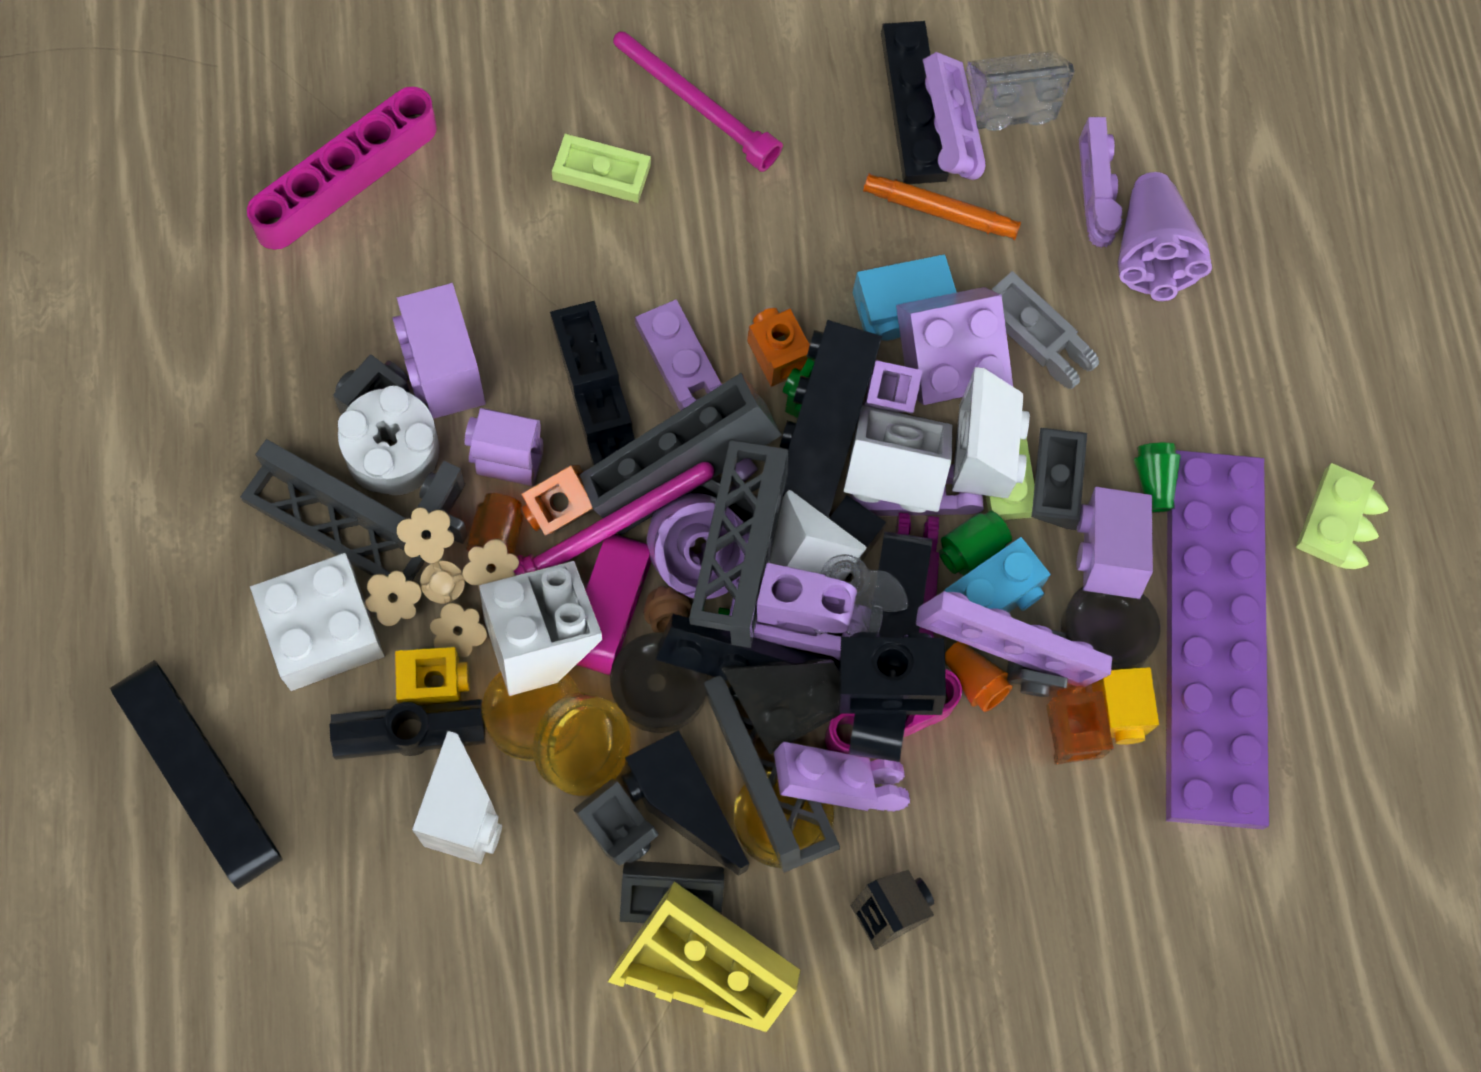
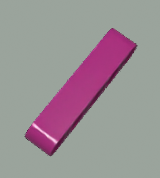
[247,86,437,250]

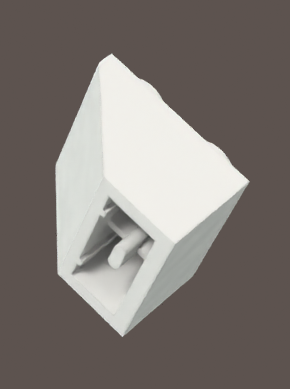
[479,561,602,696]

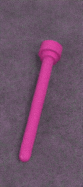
[613,31,783,172]
[514,462,714,576]

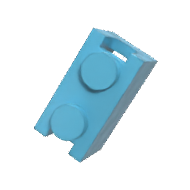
[852,254,957,341]

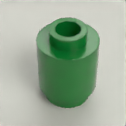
[939,511,1012,576]

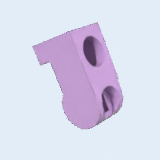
[864,360,923,414]
[756,563,857,633]

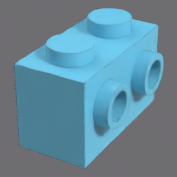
[944,537,1051,613]

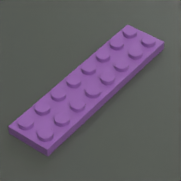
[1166,450,1269,829]

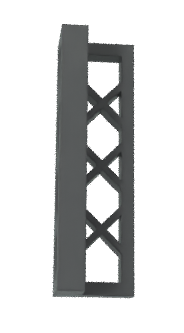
[240,439,431,581]
[689,440,788,648]
[704,676,840,873]

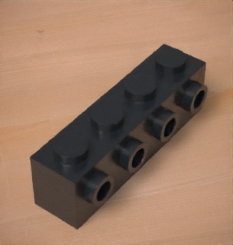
[779,320,882,518]

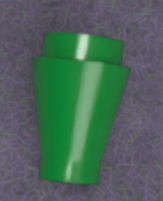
[1133,442,1181,513]

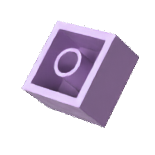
[392,283,486,419]
[896,287,1013,405]

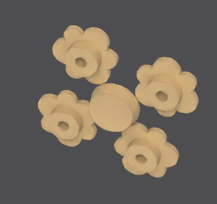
[365,507,519,657]

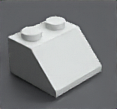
[952,367,1030,498]
[844,405,952,513]
[412,731,502,864]

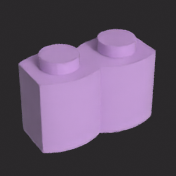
[465,408,543,487]

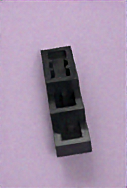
[550,301,635,466]

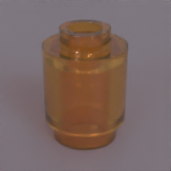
[466,493,524,568]

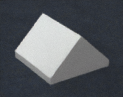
[769,490,867,581]

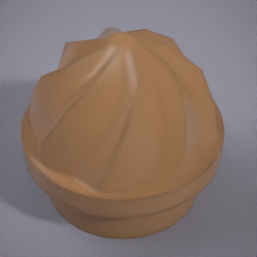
[643,586,692,635]

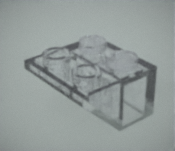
[965,51,1075,131]

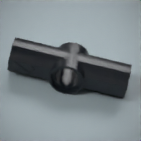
[329,699,486,760]

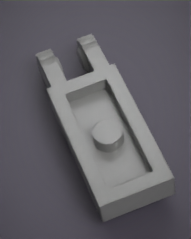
[991,271,1100,389]

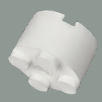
[338,386,439,495]

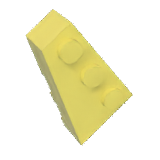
[608,881,800,1032]

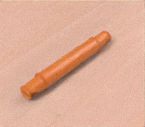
[863,173,1021,240]

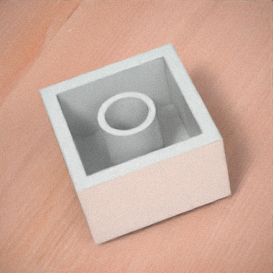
[250,553,385,691]

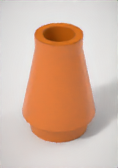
[945,641,1013,712]

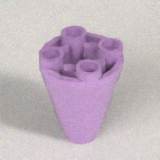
[1118,172,1212,301]

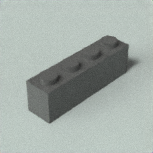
[579,373,782,536]

